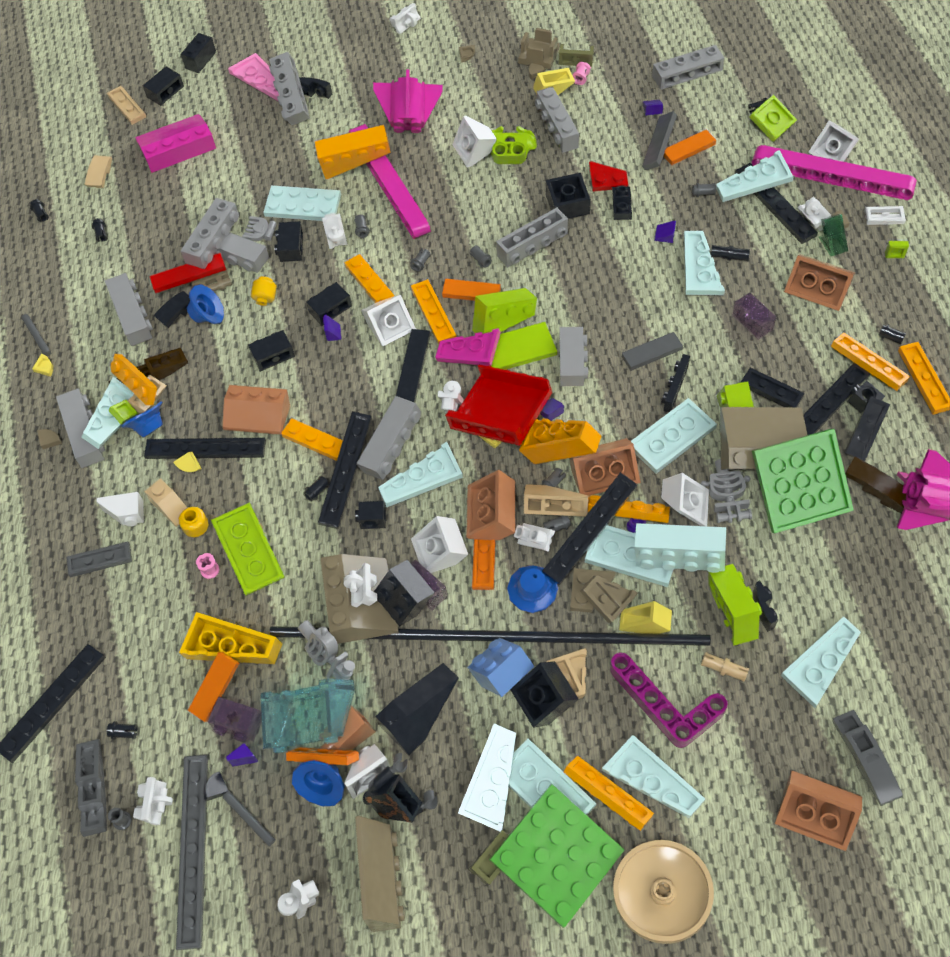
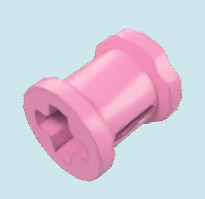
[572,62,591,85]
[196,553,220,579]

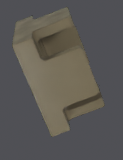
[518,28,560,69]

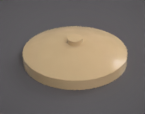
[613,840,714,944]

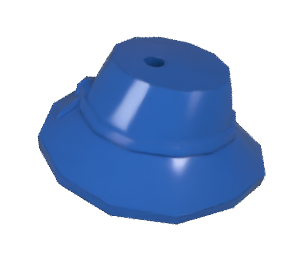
[187,284,224,324]
[121,401,163,438]
[507,565,558,613]
[292,760,345,807]

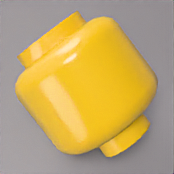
[251,276,277,306]
[178,507,209,538]

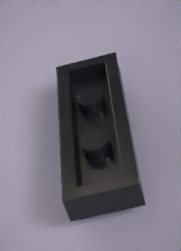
[661,354,691,413]
[741,367,805,408]
[844,396,890,461]

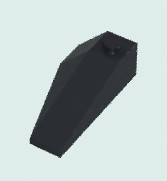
[375,663,459,756]

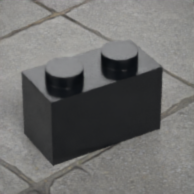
[181,33,216,73]
[142,66,184,106]
[274,221,303,262]
[306,282,352,326]
[248,330,295,372]

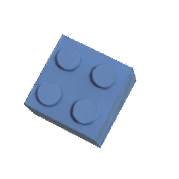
[467,638,534,697]

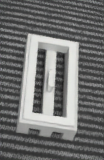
[864,206,906,225]

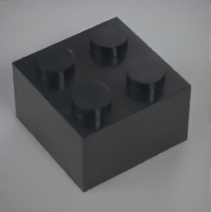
[546,173,591,219]
[374,560,435,627]
[510,661,579,728]

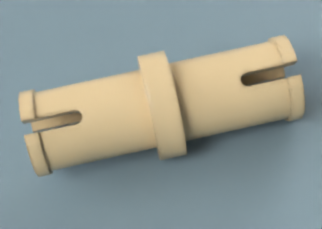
[701,652,749,682]

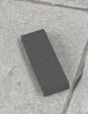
[621,332,683,371]
[66,541,132,577]

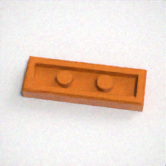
[663,129,717,166]
[442,279,501,301]
[472,539,495,590]
[188,652,240,722]
[286,747,359,765]

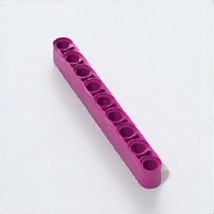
[349,124,431,239]
[751,145,917,200]

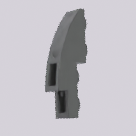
[833,710,903,806]

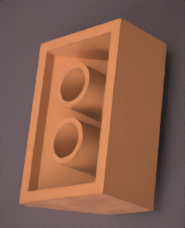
[784,254,855,311]
[223,385,290,435]
[569,438,641,496]
[466,470,515,540]
[775,771,862,851]

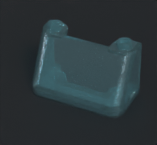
[260,678,355,753]

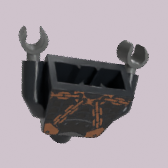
[363,753,438,823]

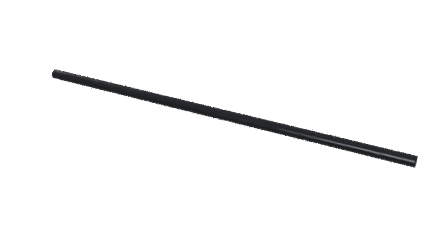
[270,626,711,646]

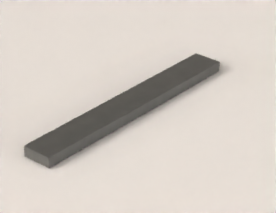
[176,754,208,950]

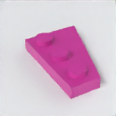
[435,328,501,366]

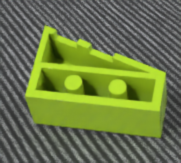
[472,288,537,334]
[716,382,754,407]
[708,564,762,646]

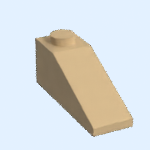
[524,484,588,516]

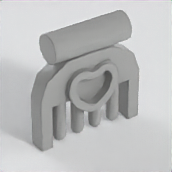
[242,216,277,241]

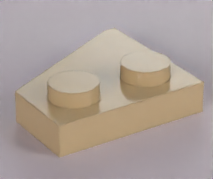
[546,648,587,699]

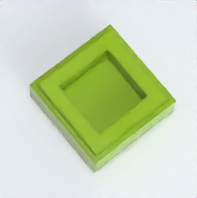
[885,241,909,258]
[109,399,138,425]

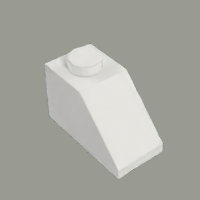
[97,492,144,526]

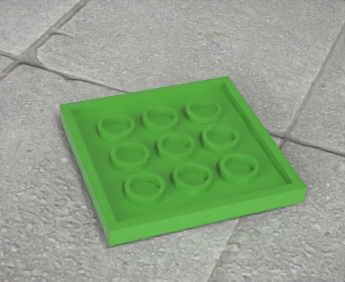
[752,428,854,534]
[489,784,624,928]

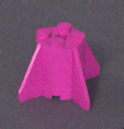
[373,69,443,133]
[897,449,950,530]

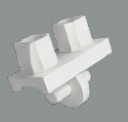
[390,3,421,34]
[798,197,832,231]
[322,213,347,249]
[438,381,464,414]
[514,523,555,552]
[344,563,377,608]
[133,777,173,825]
[277,879,319,919]

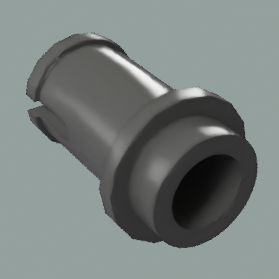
[692,182,716,197]
[354,214,370,238]
[470,245,492,268]
[410,248,430,272]
[542,468,566,487]
[543,515,571,532]
[108,808,132,830]

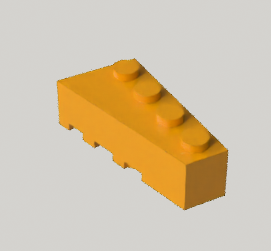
[315,125,391,179]
[519,418,602,464]

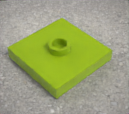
[749,95,797,142]

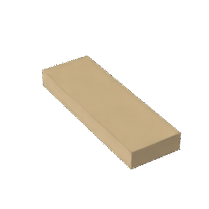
[107,86,146,125]

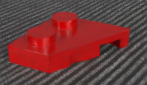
[589,161,629,192]

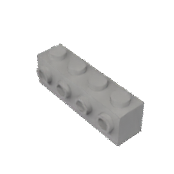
[652,45,724,90]
[269,51,310,125]
[535,86,579,153]
[181,198,239,269]
[496,208,568,268]
[105,273,153,346]
[56,388,105,468]
[357,396,421,480]

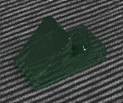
[819,214,848,256]

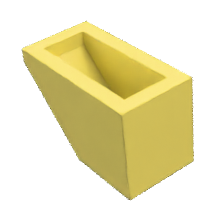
[533,68,575,95]
[619,601,672,634]

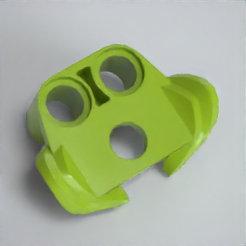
[491,126,537,164]

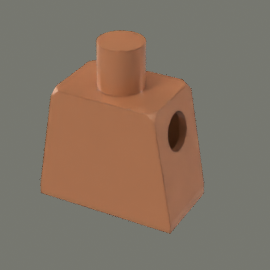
[320,706,376,750]

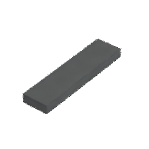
[642,111,677,170]

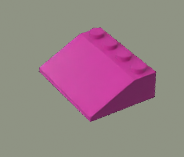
[135,114,216,173]

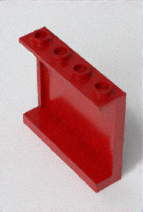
[445,364,552,446]

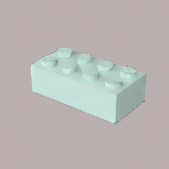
[634,523,726,573]

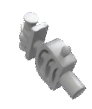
[700,459,752,523]
[298,620,355,688]

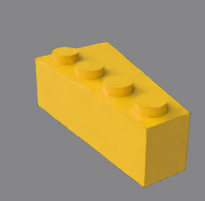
[179,612,282,664]

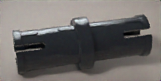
[711,245,750,261]

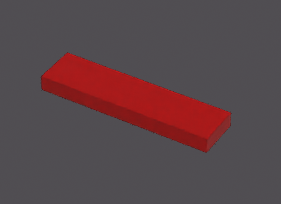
[149,253,227,294]

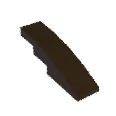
[108,347,188,384]
[845,457,906,514]

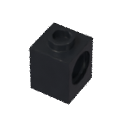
[847,380,885,414]
[355,501,386,529]

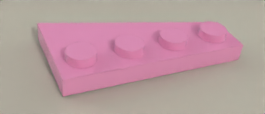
[228,53,279,101]

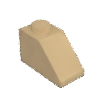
[144,478,187,527]

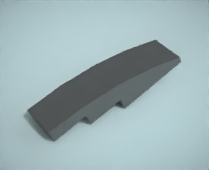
[75,739,107,837]

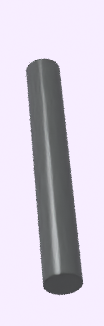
[21,314,51,356]
[223,791,276,847]

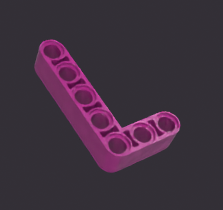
[610,653,728,748]

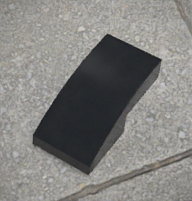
[299,77,333,99]
[612,186,632,220]
[154,291,190,328]
[753,580,778,632]

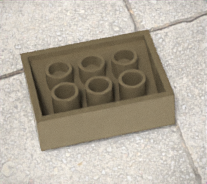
[720,407,807,470]
[320,554,399,644]
[355,816,405,932]

